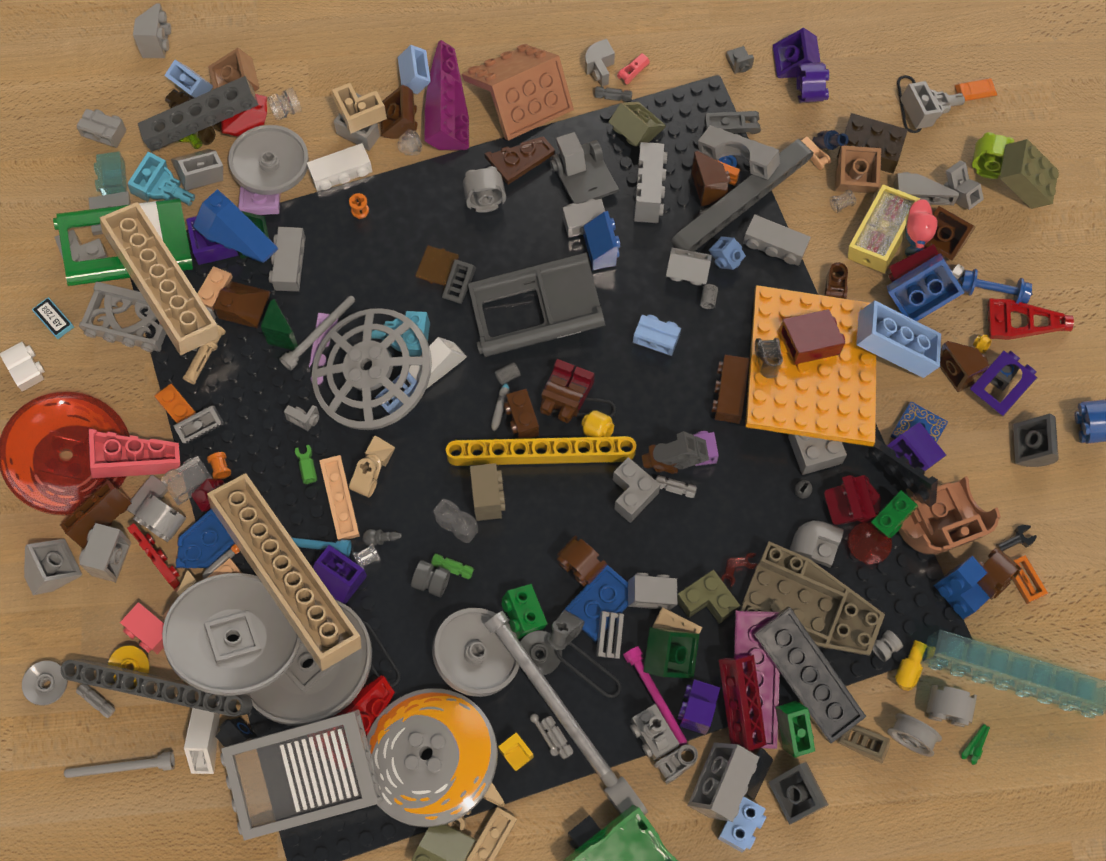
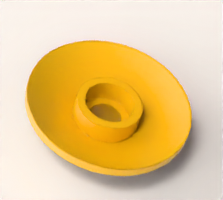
[108,646,150,687]

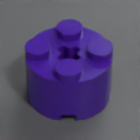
[796,62,829,103]

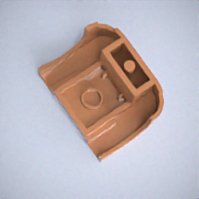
[899,476,1001,554]

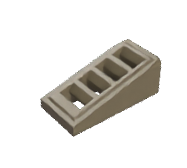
[838,725,890,763]

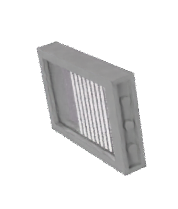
[220,710,383,840]

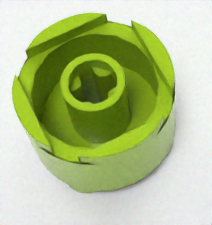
[972,132,1015,179]

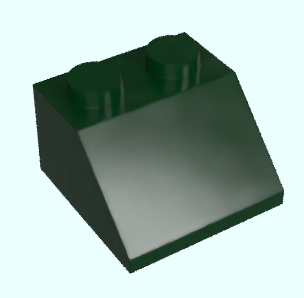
[644,627,700,678]

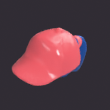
[905,199,938,256]

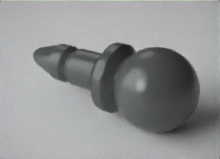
[362,529,402,547]

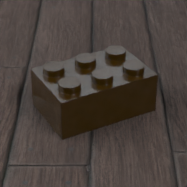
[837,113,908,174]

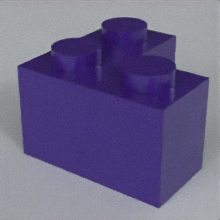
[677,679,720,735]

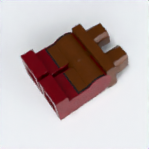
[540,359,594,423]

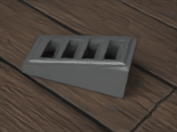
[442,259,476,304]

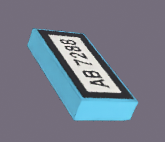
[32,297,74,340]

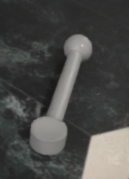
[530,714,559,756]

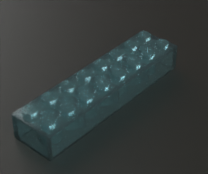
[922,630,1106,718]

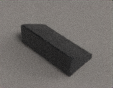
[745,748,773,800]

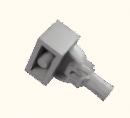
[900,81,965,129]
[630,704,679,761]

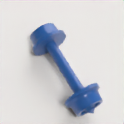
[958,269,1033,304]

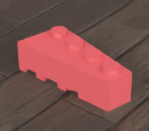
[89,429,180,478]

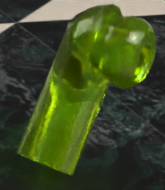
[178,133,202,149]

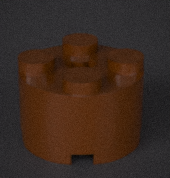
[557,535,607,587]
[977,547,1022,600]

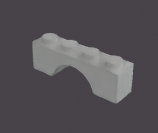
[698,125,780,180]

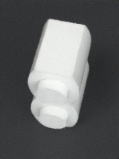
[0,342,45,391]

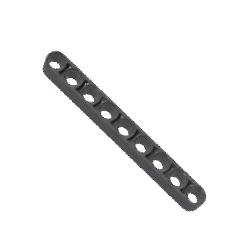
[671,139,814,252]
[61,659,252,716]

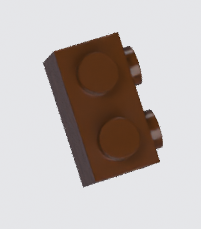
[504,389,539,439]

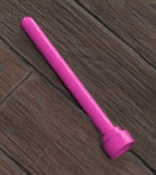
[623,646,687,746]

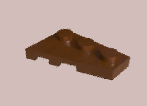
[484,136,555,185]

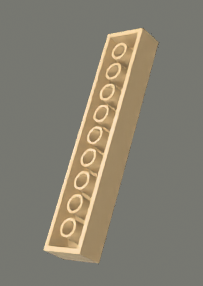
[207,473,361,671]

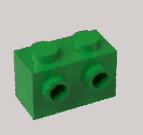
[502,584,547,639]
[776,701,815,758]

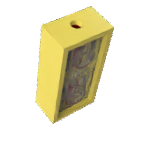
[848,185,920,273]

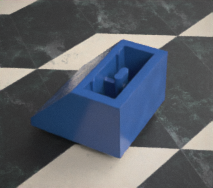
[583,211,620,270]

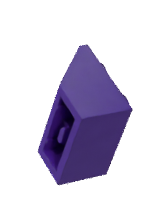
[887,422,946,471]
[313,545,367,604]

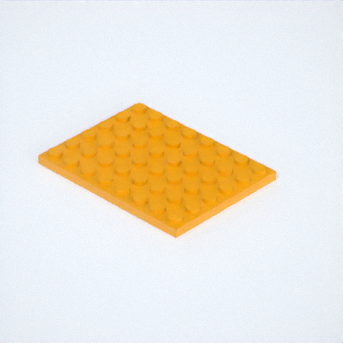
[746,285,876,447]

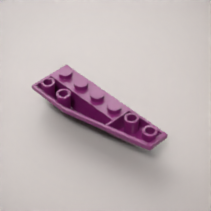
[424,40,469,150]

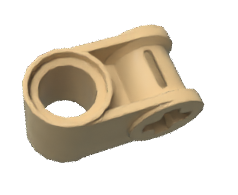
[349,454,382,498]

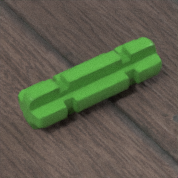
[431,554,474,579]

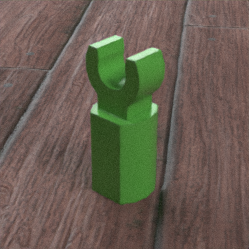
[295,445,317,484]

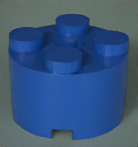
[1074,399,1106,444]

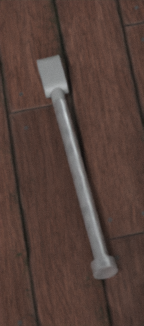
[485,611,648,815]

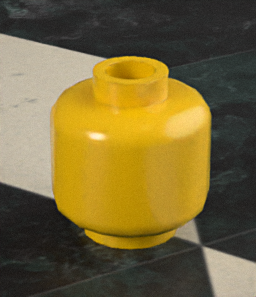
[582,411,614,437]

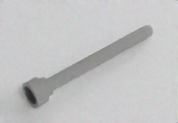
[280,296,355,370]
[64,751,175,778]

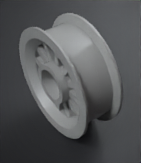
[887,713,942,757]

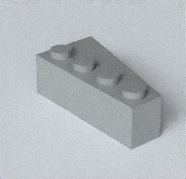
[634,142,668,223]

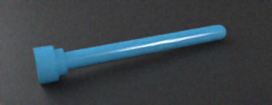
[292,538,352,557]

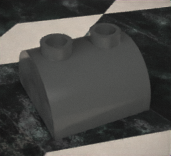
[1013,414,1059,467]
[768,762,829,825]

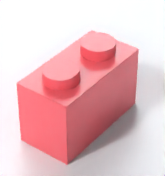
[120,602,164,655]

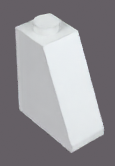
[407,337,467,389]
[184,702,220,774]

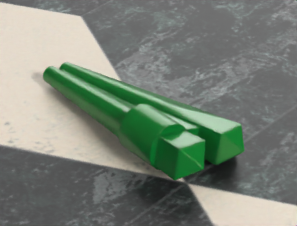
[961,724,990,765]

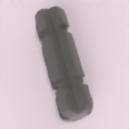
[595,86,632,102]

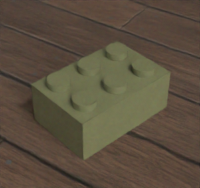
[1000,139,1059,209]

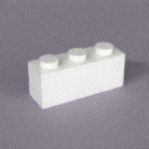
[307,143,372,192]

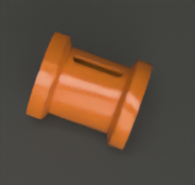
[349,193,369,219]
[207,452,231,479]

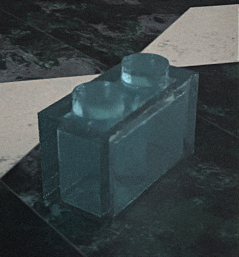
[94,151,127,195]

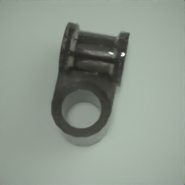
[755,338,783,379]

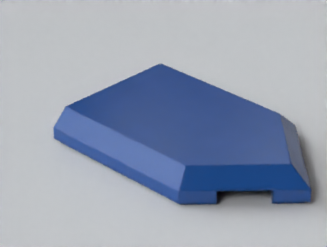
[176,509,234,568]

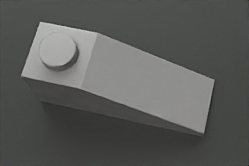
[894,172,959,206]

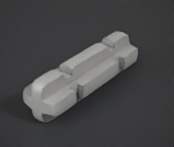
[656,475,697,498]
[76,683,115,718]
[541,716,573,759]

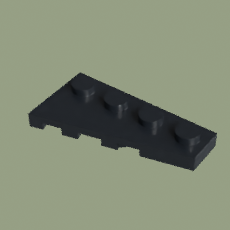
[868,438,938,507]

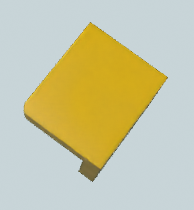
[498,733,534,771]

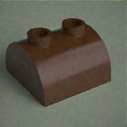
[381,85,418,139]

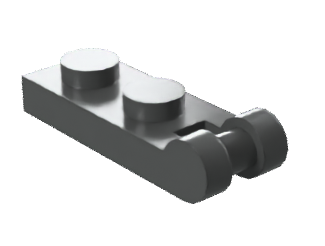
[705,111,761,134]

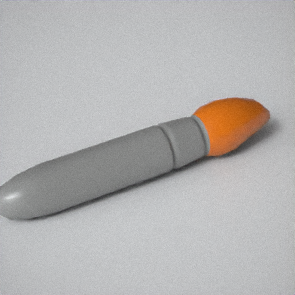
[202,543,240,579]

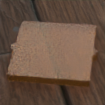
[416,246,459,286]

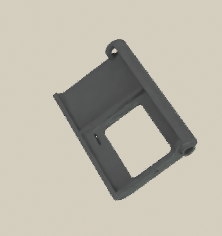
[468,253,606,357]

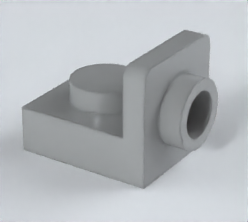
[284,405,319,431]

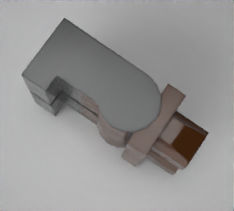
[642,431,709,474]

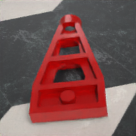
[988,298,1074,340]

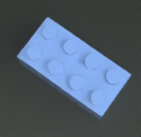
[856,300,941,378]

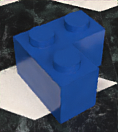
[934,556,990,619]

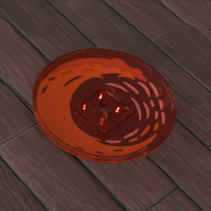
[0,392,130,516]

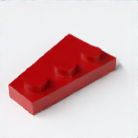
[127,523,181,589]

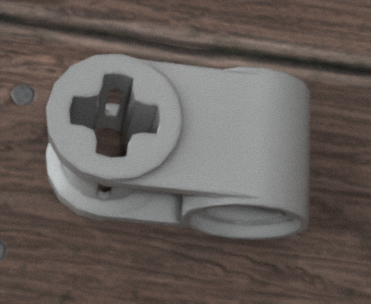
[654,745,698,785]

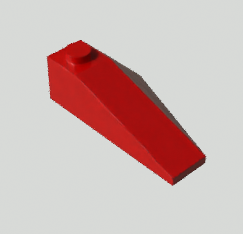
[307,675,395,770]

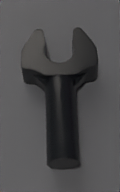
[996,525,1037,551]

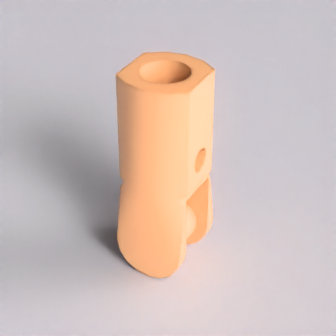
[801,136,831,170]

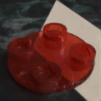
[847,522,892,565]

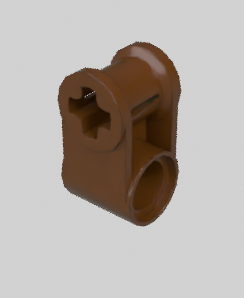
[824,262,848,299]

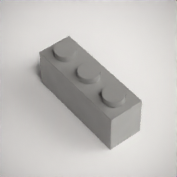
[743,214,811,266]
[269,227,306,291]

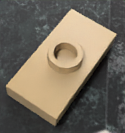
[652,607,702,634]

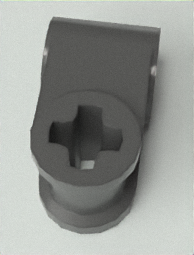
[547,610,585,650]

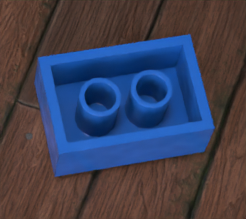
[887,253,965,321]

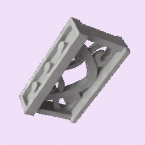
[79,281,166,352]

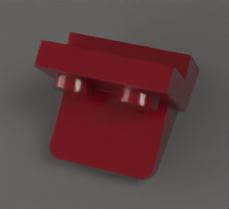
[824,475,881,525]

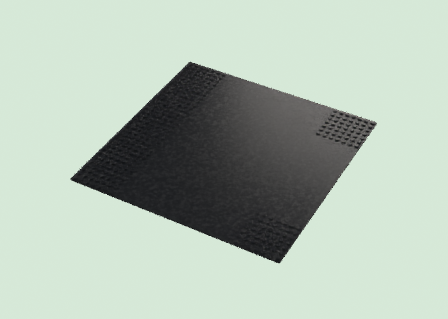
[130,75,972,861]

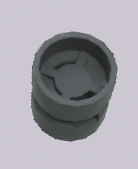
[411,560,451,597]

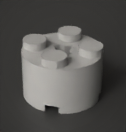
[463,166,506,212]
[133,493,186,542]
[926,685,977,727]

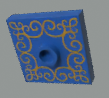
[890,401,948,442]

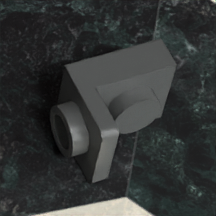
[726,46,754,74]

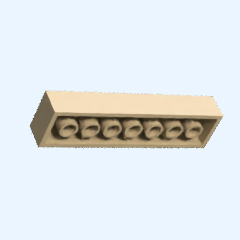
[100,202,218,355]

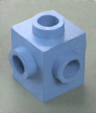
[709,236,746,270]

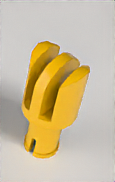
[895,640,927,691]

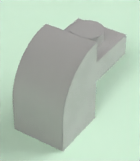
[585,39,615,87]
[944,160,984,210]

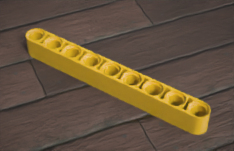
[446,436,636,466]

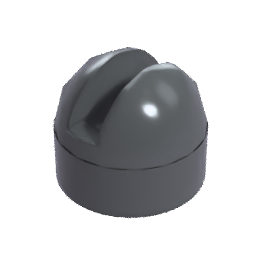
[794,480,812,499]

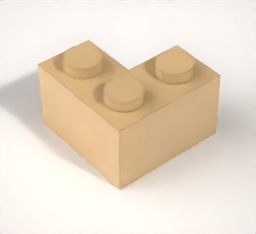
[332,83,387,134]

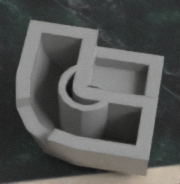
[789,521,844,568]

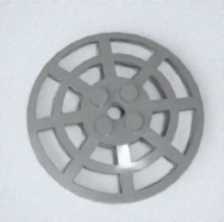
[312,308,432,430]

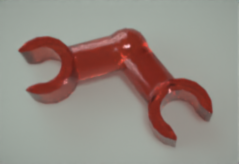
[721,553,757,588]

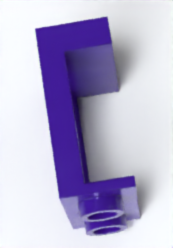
[970,351,1038,417]

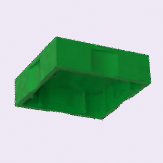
[563,805,678,861]

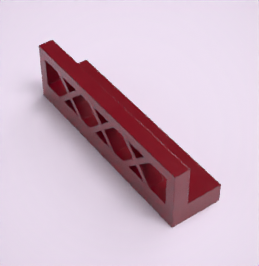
[719,655,766,751]

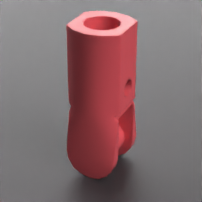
[617,53,650,85]

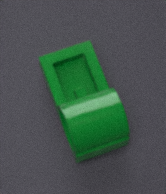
[871,491,918,538]

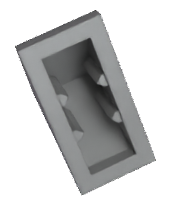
[555,132,586,176]

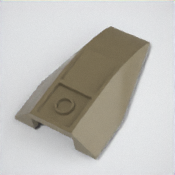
[739,541,885,656]

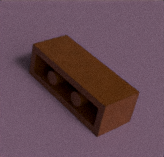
[712,355,750,424]
[60,480,132,549]

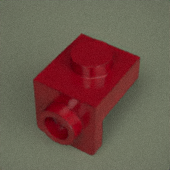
[191,479,225,512]

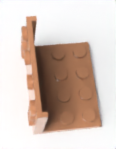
[462,44,574,140]

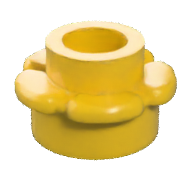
[973,334,992,354]

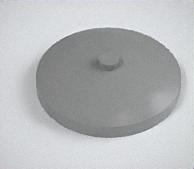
[228,125,309,195]
[432,608,520,697]

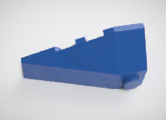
[193,189,278,263]

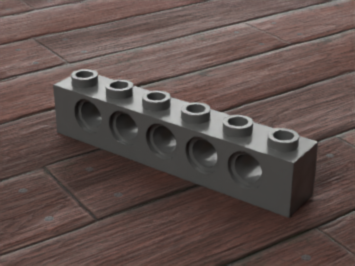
[138,76,259,152]

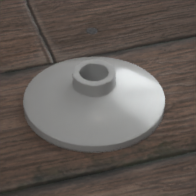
[22,661,68,706]

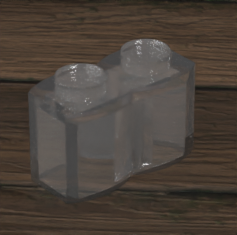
[433,499,478,543]

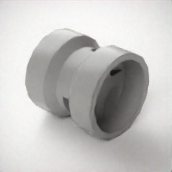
[872,630,903,662]

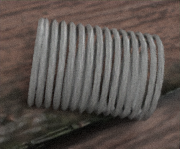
[700,284,718,309]
[495,362,520,385]

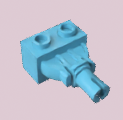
[127,152,195,206]
[371,311,430,357]

